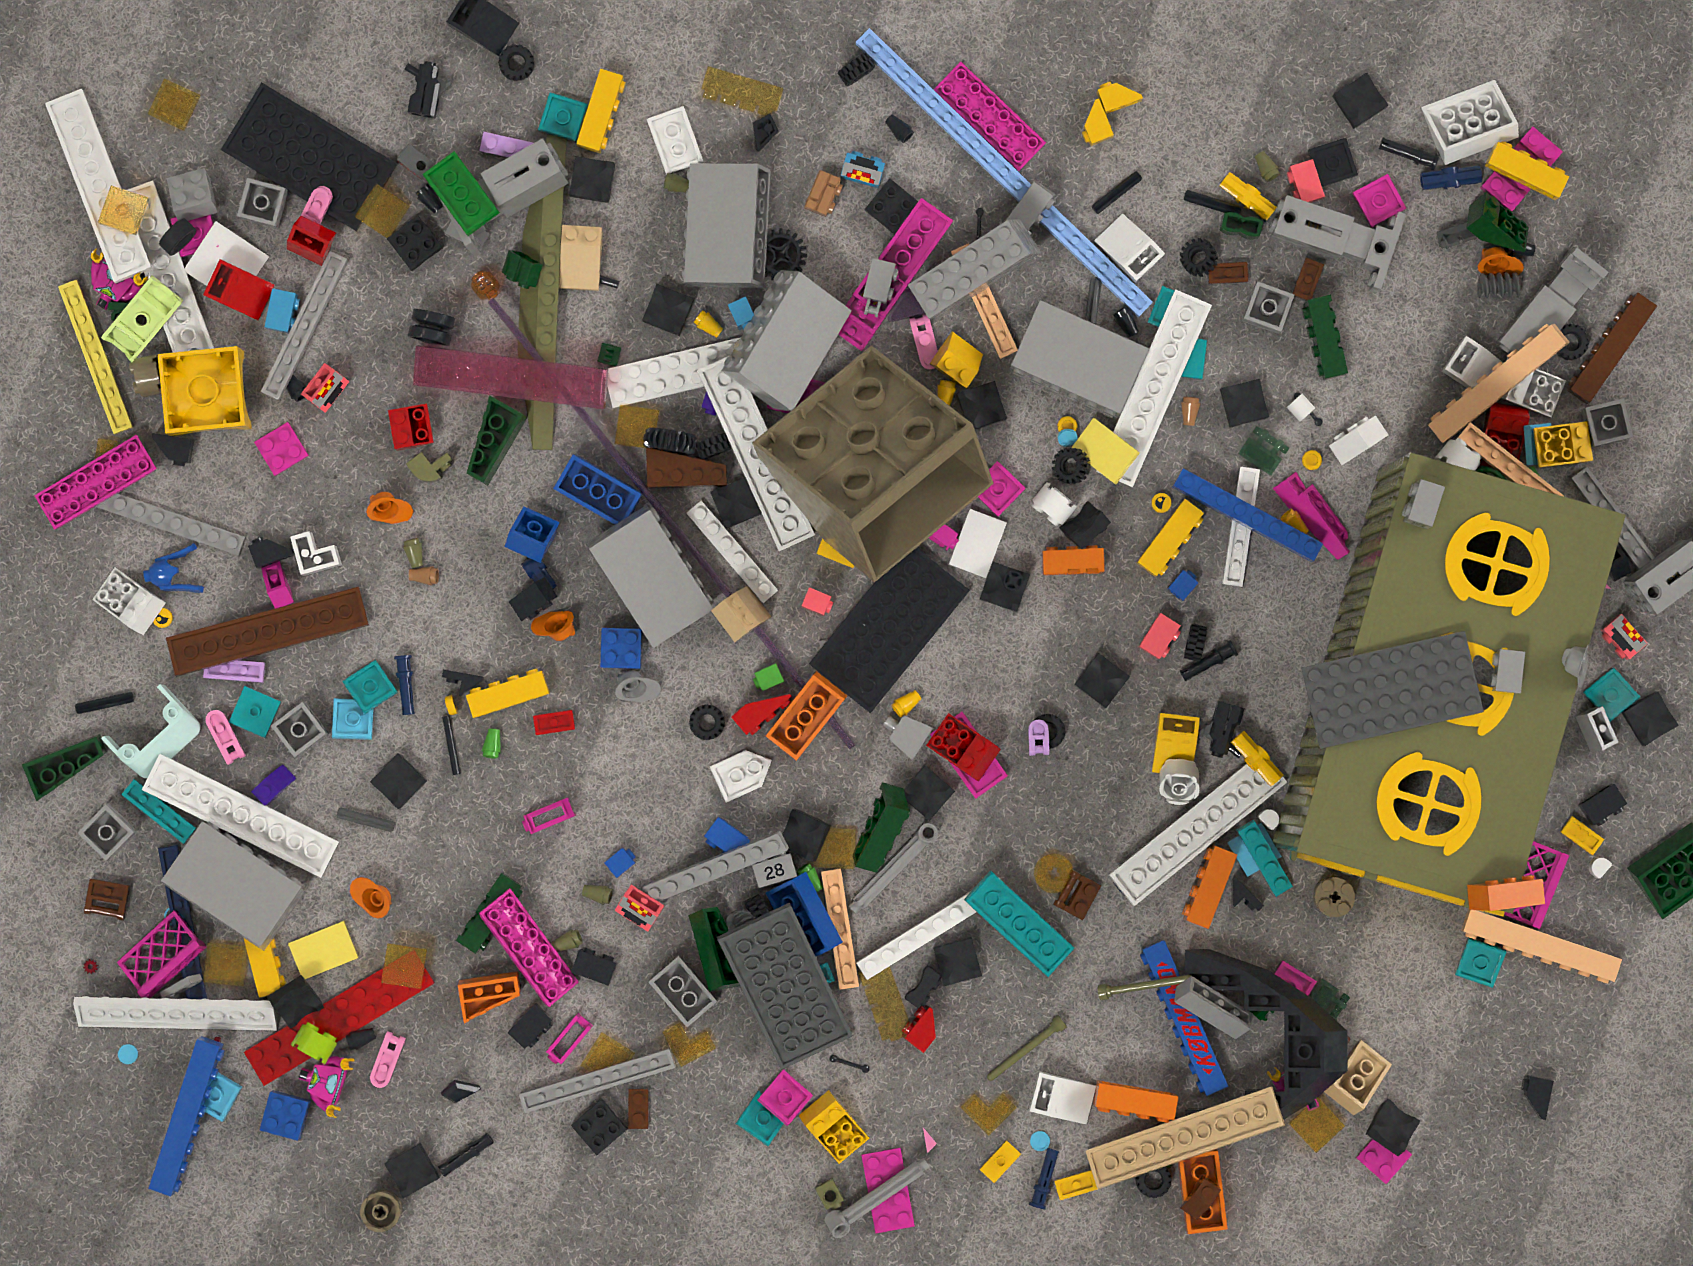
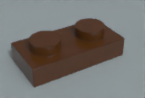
[1292,258,1324,301]
[1208,262,1248,284]
[628,1089,649,1129]

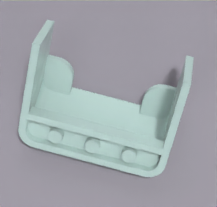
[101,684,201,778]

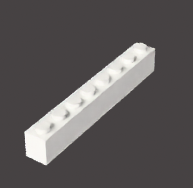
[856,890,976,980]

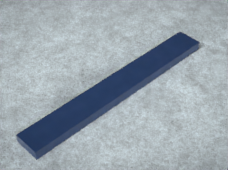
[158,845,207,1000]

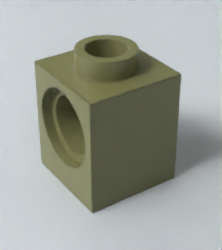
[815,1178,844,1210]

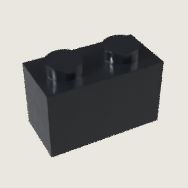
[509,577,558,621]
[1578,784,1627,826]
[571,947,617,986]
[508,1003,553,1049]

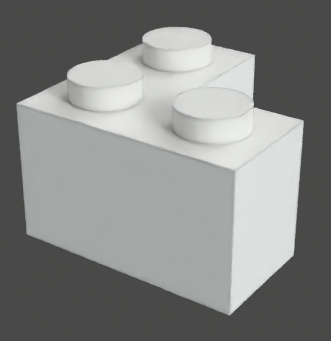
[1329,415,1388,465]
[290,531,342,576]

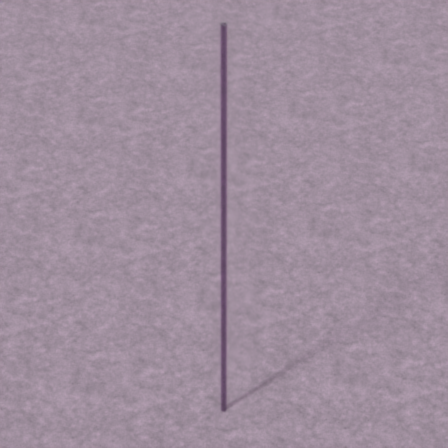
[488,298,856,750]

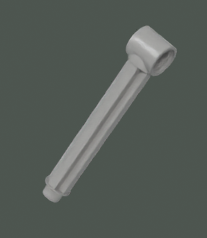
[849,823,938,914]
[824,1158,930,1238]

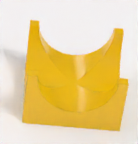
[158,346,251,437]

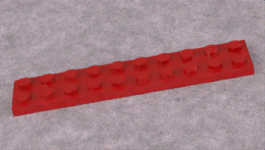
[244,949,435,1086]

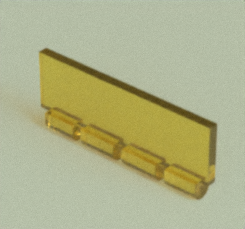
[701,66,784,116]
[858,966,909,1042]

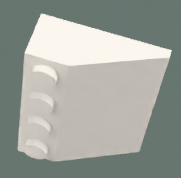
[1421,80,1519,165]

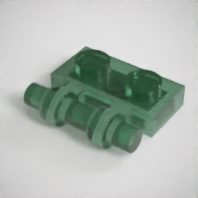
[1238,426,1289,476]
[1310,979,1350,1021]

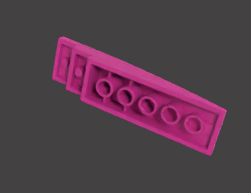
[838,198,953,351]

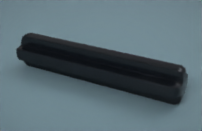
[1092,171,1142,214]
[1184,190,1241,214]
[75,692,134,714]

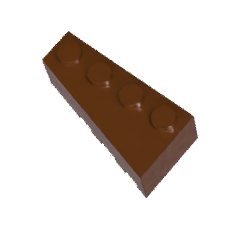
[646,448,727,489]

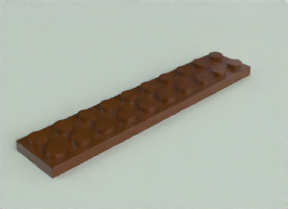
[166,587,369,677]

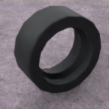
[159,218,196,256]

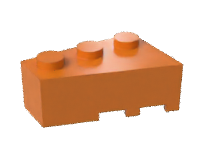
[1042,545,1104,575]
[1467,875,1545,911]
[458,971,521,1024]

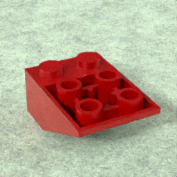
[203,259,275,321]
[1480,403,1530,467]
[731,694,792,736]
[926,713,1001,782]

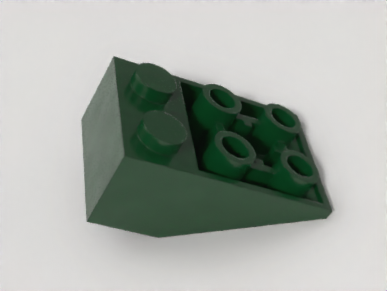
[1466,192,1529,252]

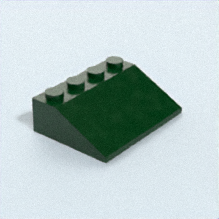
[1627,822,1693,920]

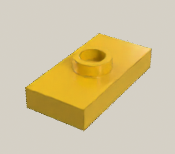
[1560,816,1604,855]
[980,1140,1021,1183]

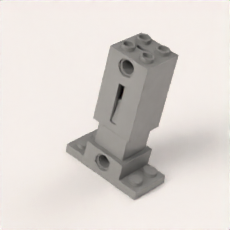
[440,138,569,258]
[1269,195,1406,293]
[1498,246,1609,354]
[1623,536,1693,615]

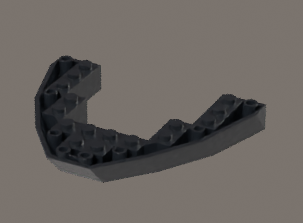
[1185,949,1348,1120]

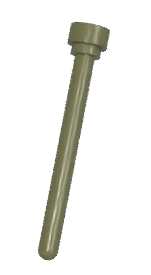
[1098,975,1191,1000]
[987,1015,1067,1081]

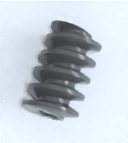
[1477,272,1520,298]

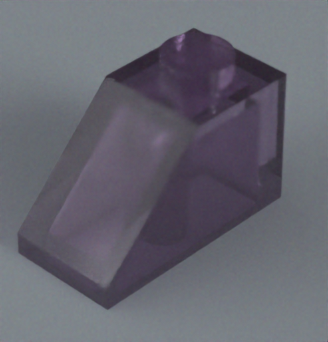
[887,288,926,323]

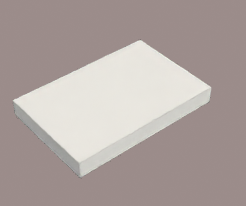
[647,106,703,174]
[949,509,1007,578]

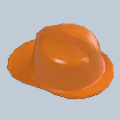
[1477,247,1524,277]
[366,492,413,524]
[531,611,576,641]
[350,877,392,918]

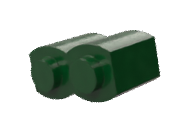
[1219,212,1263,240]
[502,250,543,289]

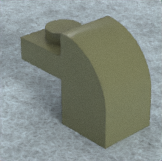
[406,452,453,483]

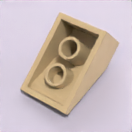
[559,225,603,291]
[711,586,771,642]
[1324,1040,1392,1115]

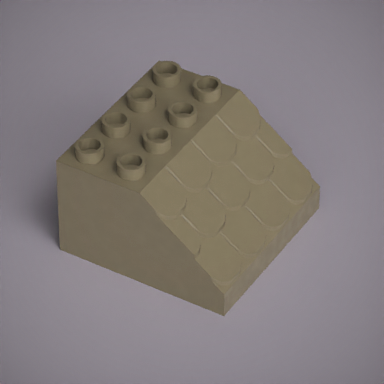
[752,346,994,582]

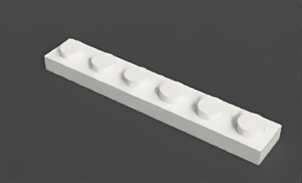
[1222,467,1260,587]
[686,501,778,603]

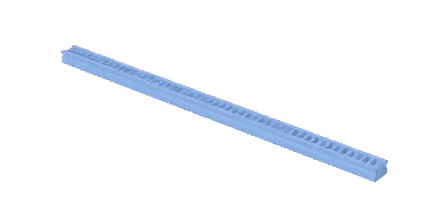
[856,28,1153,317]

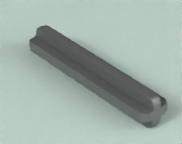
[1085,279,1102,325]
[337,808,395,832]

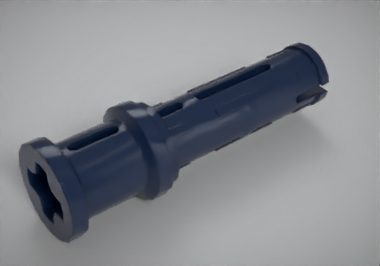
[394,655,415,715]
[1028,1148,1059,1210]

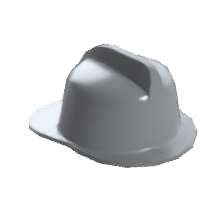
[1562,645,1589,688]
[615,671,661,702]

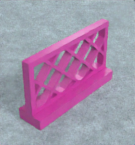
[1504,841,1569,930]
[117,910,207,999]

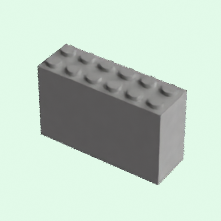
[682,163,770,288]
[908,219,1041,319]
[721,270,852,411]
[1010,300,1149,418]
[587,505,714,648]
[161,821,305,951]

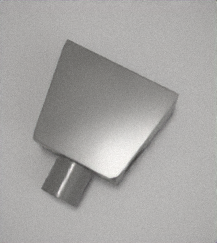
[883,715,933,760]

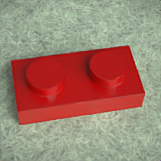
[533,710,575,735]

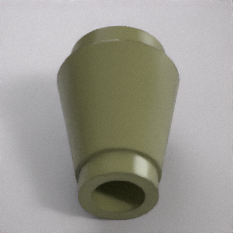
[1255,151,1280,182]
[663,172,689,193]
[403,538,423,568]
[582,885,613,905]
[552,929,583,952]

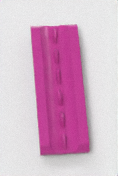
[934,61,1046,171]
[34,435,157,530]
[479,888,579,1007]

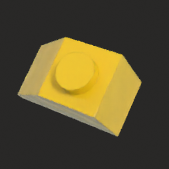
[1097,82,1143,114]
[1082,99,1114,146]

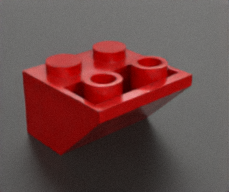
[287,216,336,266]
[388,404,434,451]
[901,1005,936,1053]

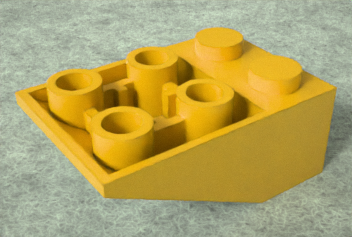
[1533,421,1593,468]
[1152,713,1200,773]
[798,1090,870,1164]

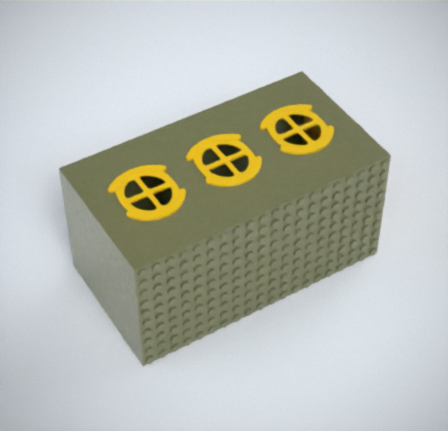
[1272,452,1626,917]

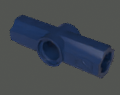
[1420,166,1482,191]

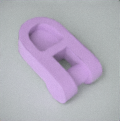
[1028,720,1049,756]

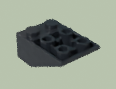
[446,0,519,57]

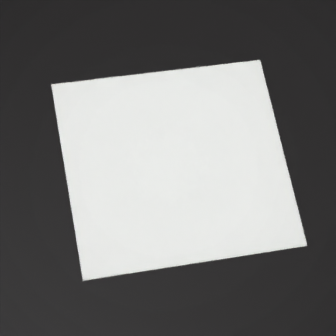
[183,221,269,286]

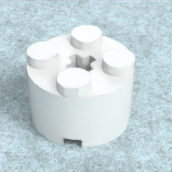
[1434,438,1482,471]
[1032,482,1077,526]
[1159,759,1199,805]

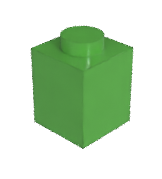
[753,664,784,691]

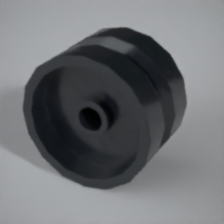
[408,309,456,346]

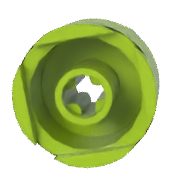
[291,1022,337,1064]

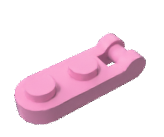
[301,186,333,224]
[909,314,938,370]
[206,710,246,765]
[370,1031,406,1088]

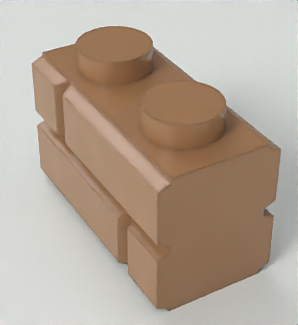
[804,170,843,217]

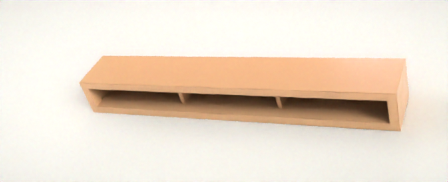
[1428,324,1569,443]
[1461,908,1622,984]

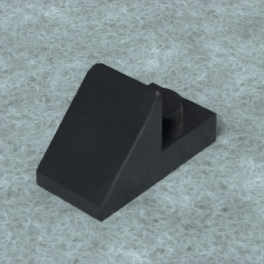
[442,669,484,697]
[1231,877,1264,911]

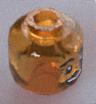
[471,271,500,300]

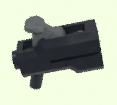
[405,61,452,119]
[1198,701,1245,758]

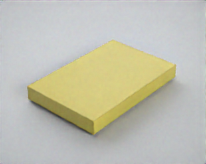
[1072,418,1140,484]
[288,921,359,979]

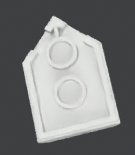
[710,750,772,803]

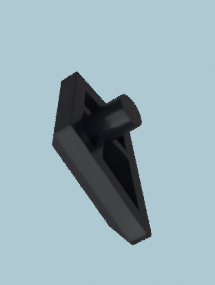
[752,113,779,152]
[441,1080,481,1103]

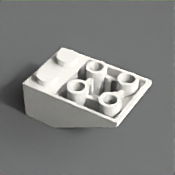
[1094,214,1165,283]
[1442,336,1503,388]
[1501,358,1566,417]
[92,567,166,635]
[1029,1071,1096,1124]

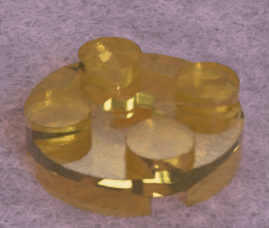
[1034,853,1073,893]

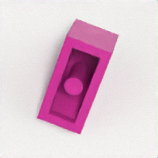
[261,561,294,609]

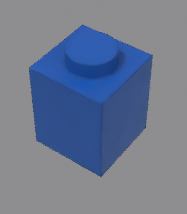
[1167,570,1199,601]
[605,847,636,878]

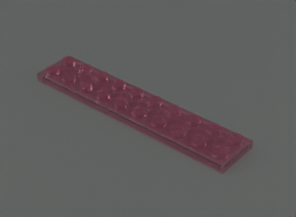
[413,345,608,409]

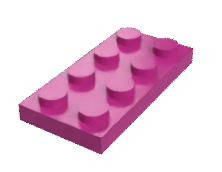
[930,712,1008,799]
[861,1147,915,1233]

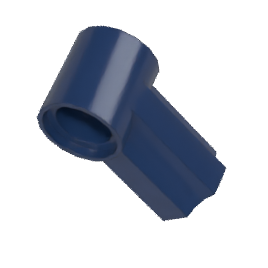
[521,558,557,589]

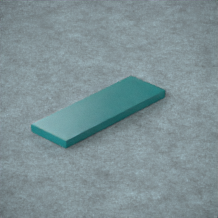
[964,870,1074,977]

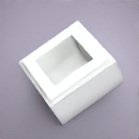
[1287,394,1315,422]
[1257,809,1279,830]
[1589,858,1612,879]

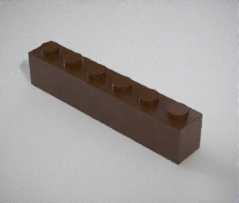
[1567,293,1657,404]

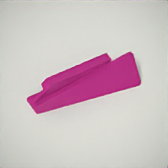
[1273,472,1350,560]

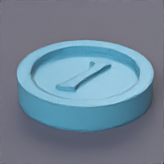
[1057,429,1078,447]
[118,1044,138,1064]
[1030,1131,1050,1151]

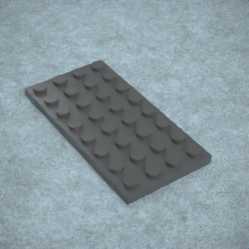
[1301,631,1484,749]
[717,903,853,1070]

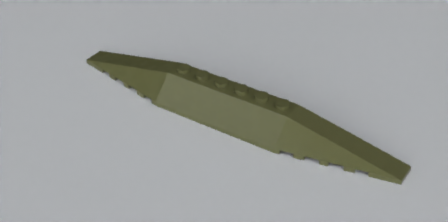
[517,135,567,450]

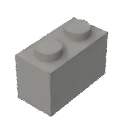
[1490,649,1525,694]
[1575,706,1618,752]

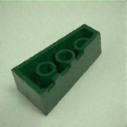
[1301,294,1348,380]
[467,395,527,486]
[22,734,107,802]
[853,782,910,873]
[455,873,523,954]
[688,907,740,992]

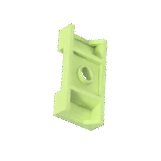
[101,275,183,362]

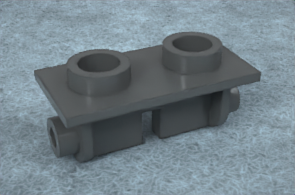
[1437,222,1477,249]

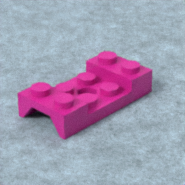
[1480,127,1563,211]

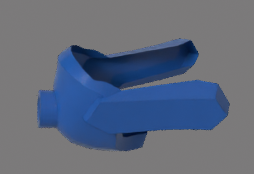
[143,543,204,593]

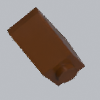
[1180,1175,1221,1219]

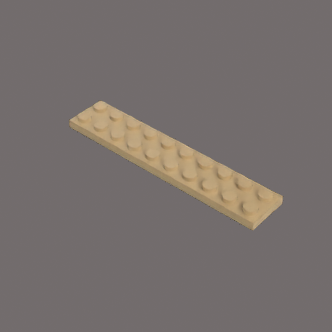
[1086,1087,1285,1189]

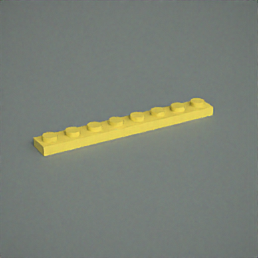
[58,280,133,434]

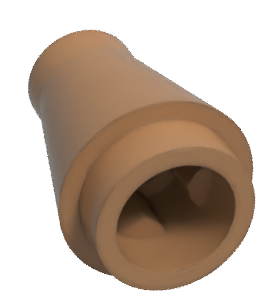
[1181,397,1201,426]
[409,566,439,586]

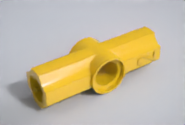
[1219,172,1277,221]
[1231,731,1283,787]

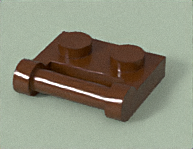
[1053,869,1101,921]
[84,879,130,921]

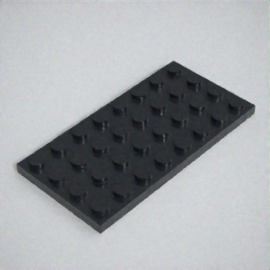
[221,82,397,232]
[809,548,970,713]

